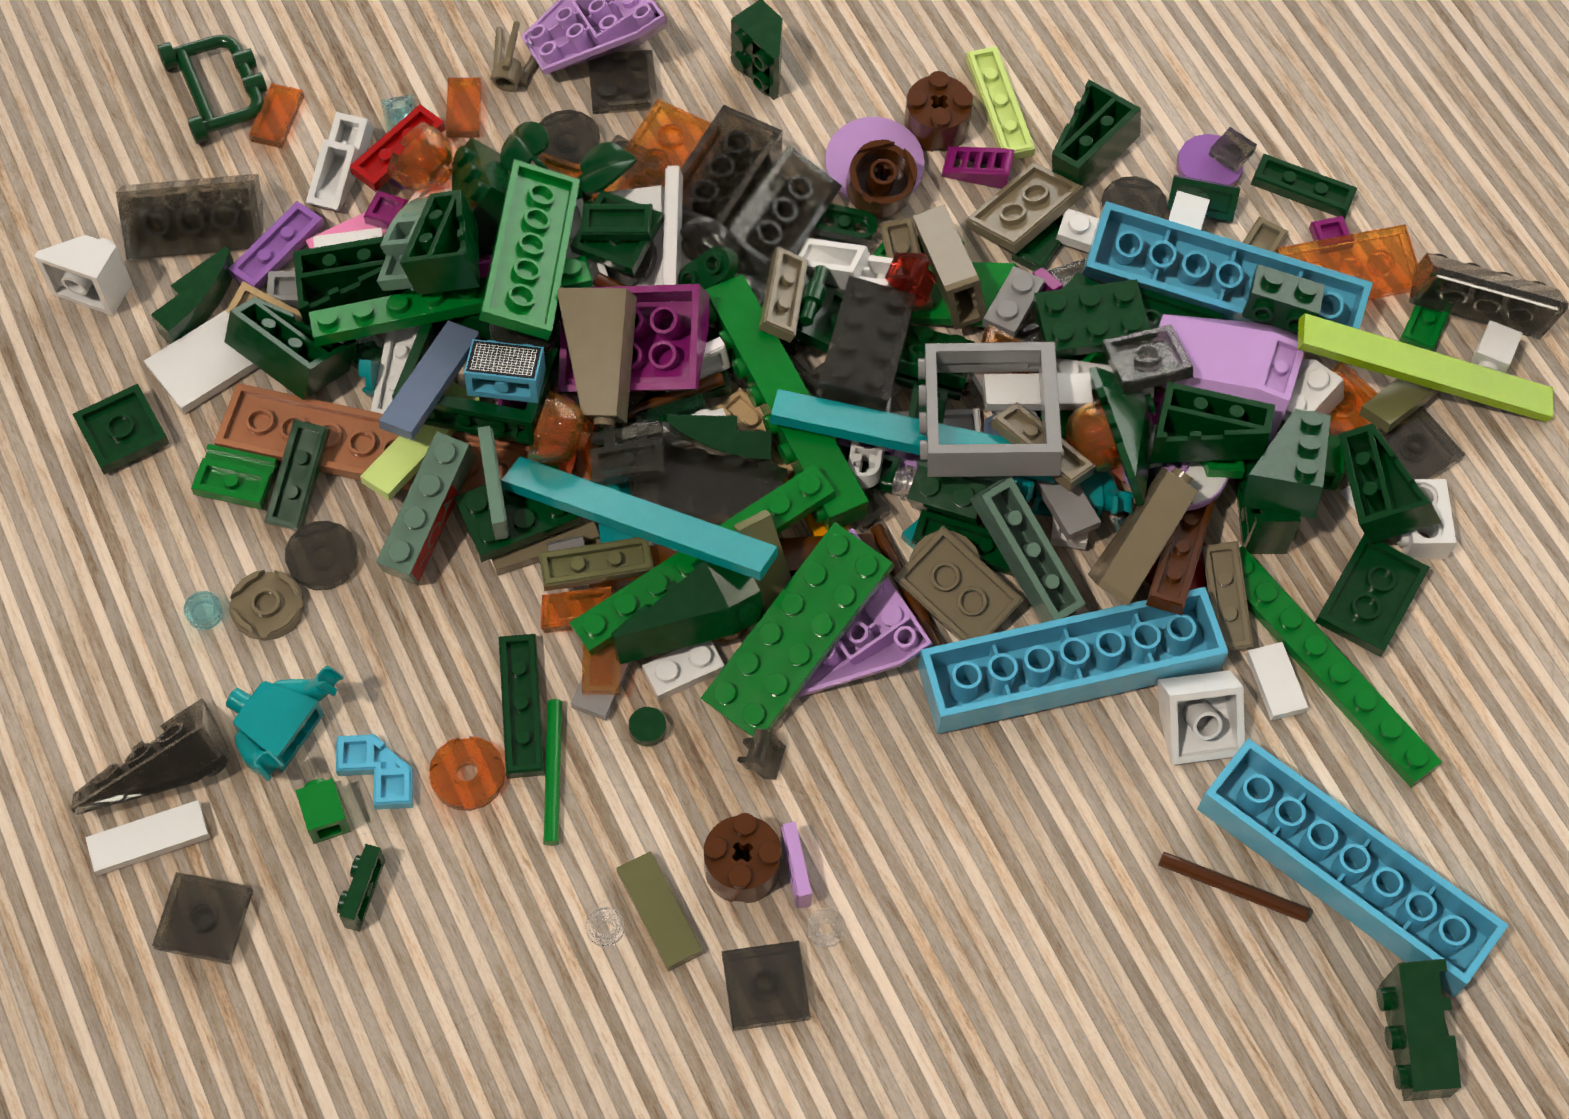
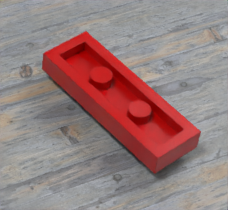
[350,104,446,192]

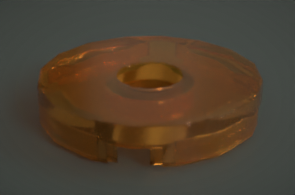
[429,736,506,811]

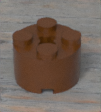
[904,71,973,152]
[846,139,917,218]
[704,813,781,903]

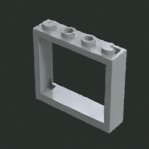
[918,342,1062,477]

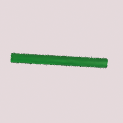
[543,699,562,846]

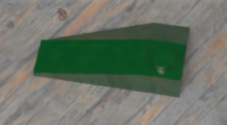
[1089,367,1157,506]
[611,559,764,664]

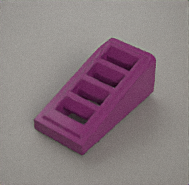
[941,146,1015,189]

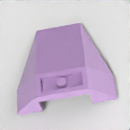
[521,0,668,74]
[1143,314,1305,450]
[795,528,933,699]

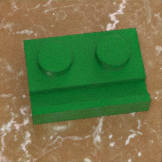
[191,444,279,510]

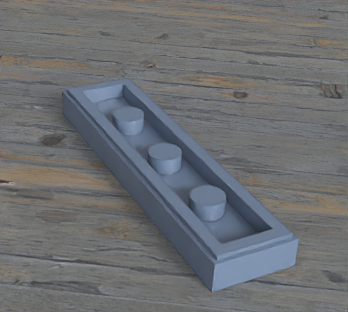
[379,321,480,440]

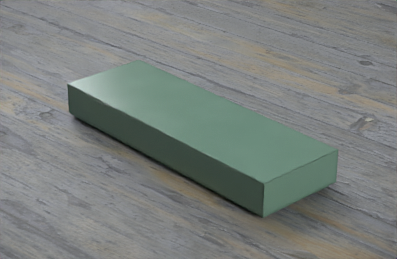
[477,426,509,540]

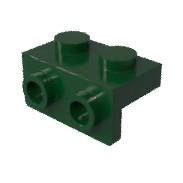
[1242,264,1325,334]

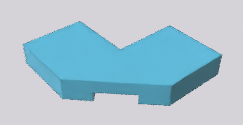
[336,734,414,810]

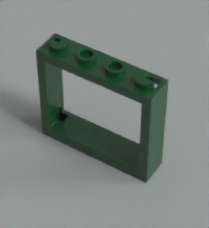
[392,313,561,445]

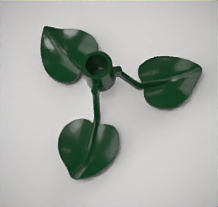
[500,121,638,204]

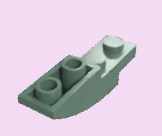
[377,196,429,291]

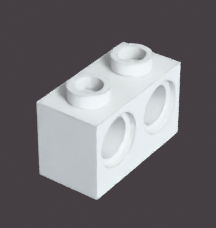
[1396,479,1456,559]

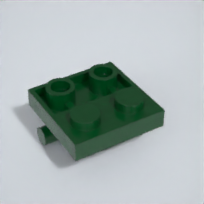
[794,265,860,360]
[892,324,975,401]

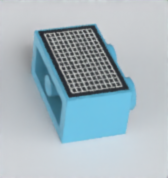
[464,339,546,403]

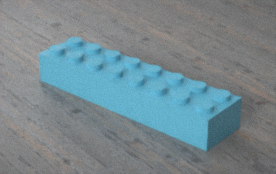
[1082,201,1373,329]
[918,587,1229,734]
[1197,738,1509,997]

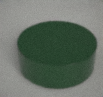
[628,707,666,746]

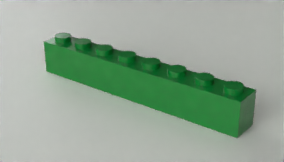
[705,274,869,531]

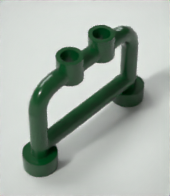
[157,35,267,144]

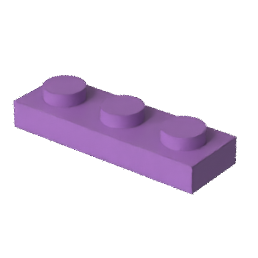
[228,201,325,290]

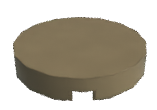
[229,570,304,641]

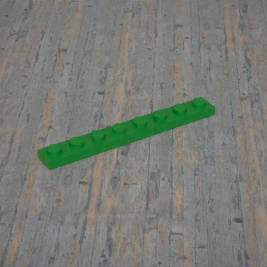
[309,256,593,347]
[569,464,836,656]
[1239,545,1442,788]

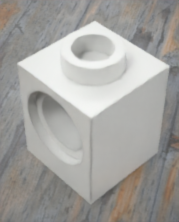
[1470,320,1523,373]

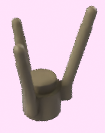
[490,21,537,92]

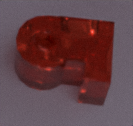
[885,252,937,307]

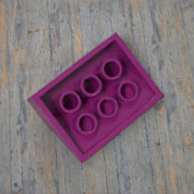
[558,284,710,393]

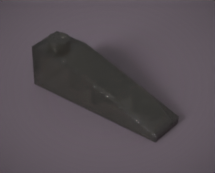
[71,698,229,815]

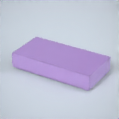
[780,822,812,909]

